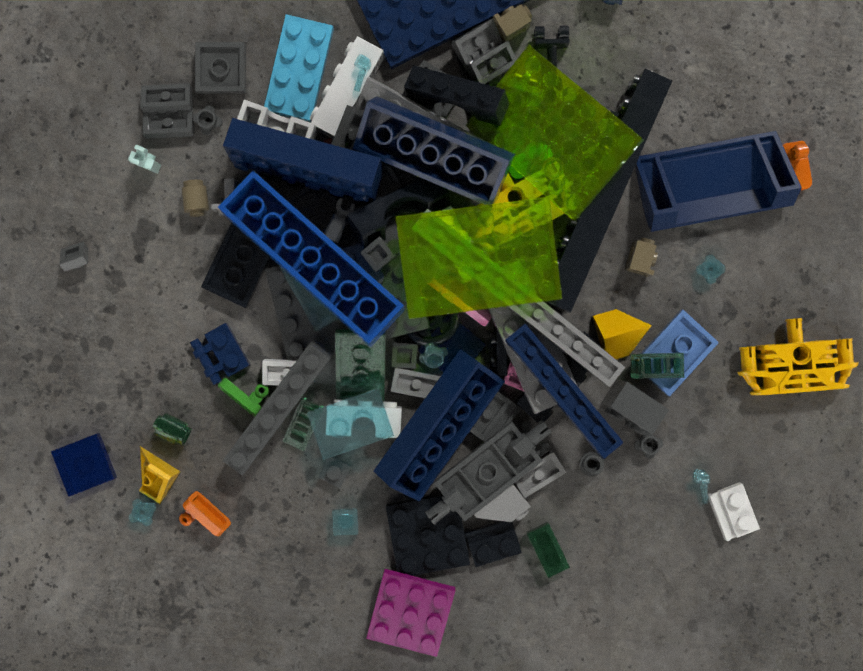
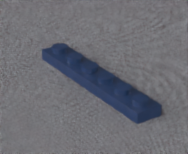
[505,324,624,459]

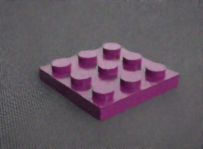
[366,569,456,657]

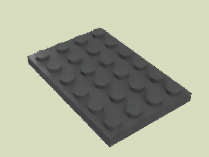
[265,232,430,361]

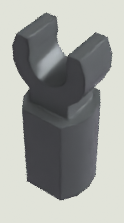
[324,198,355,244]

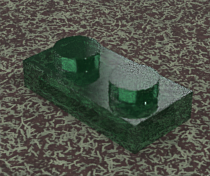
[526,522,570,578]

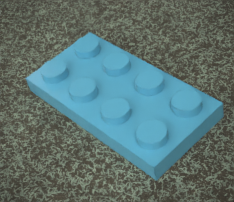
[264,14,334,122]

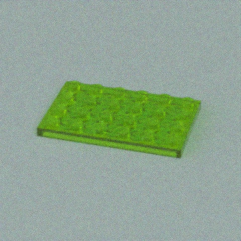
[465,45,644,220]
[396,197,562,319]

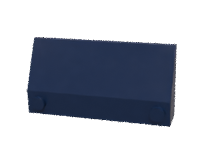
[635,131,802,232]

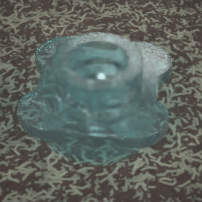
[696,255,726,284]
[419,343,448,368]
[129,499,156,526]

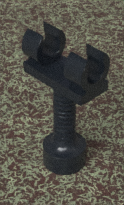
[534,25,570,93]

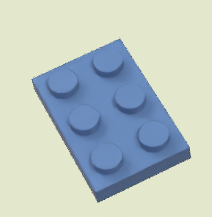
[632,310,719,396]

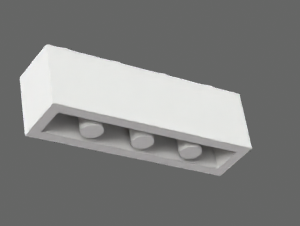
[310,36,384,139]

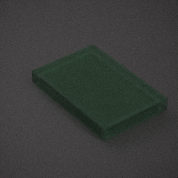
[335,329,386,401]

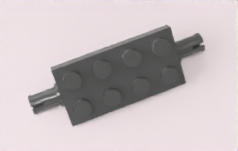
[425,420,552,525]

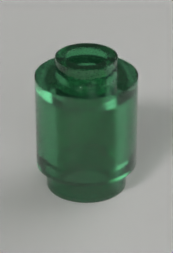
[152,413,192,446]

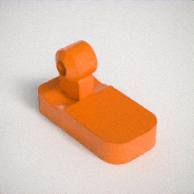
[783,141,812,191]
[179,491,231,537]

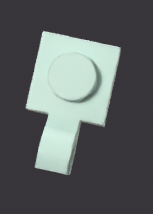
[128,145,161,174]

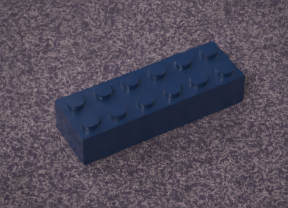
[353,96,515,207]
[223,118,383,203]
[374,349,505,501]

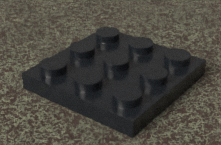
[385,494,470,576]

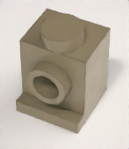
[493,4,532,41]
[625,238,658,277]

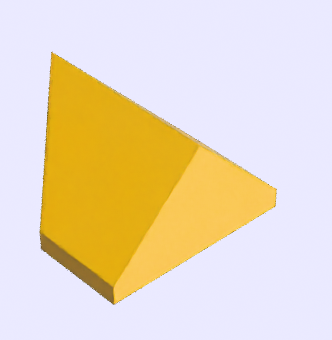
[592,309,652,359]
[139,446,180,504]

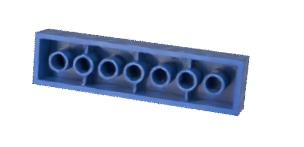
[218,171,405,348]

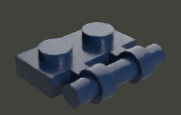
[190,323,251,385]

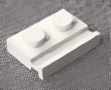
[707,482,760,541]

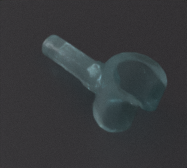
[354,54,371,92]
[693,469,710,504]

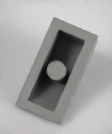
[474,484,531,522]

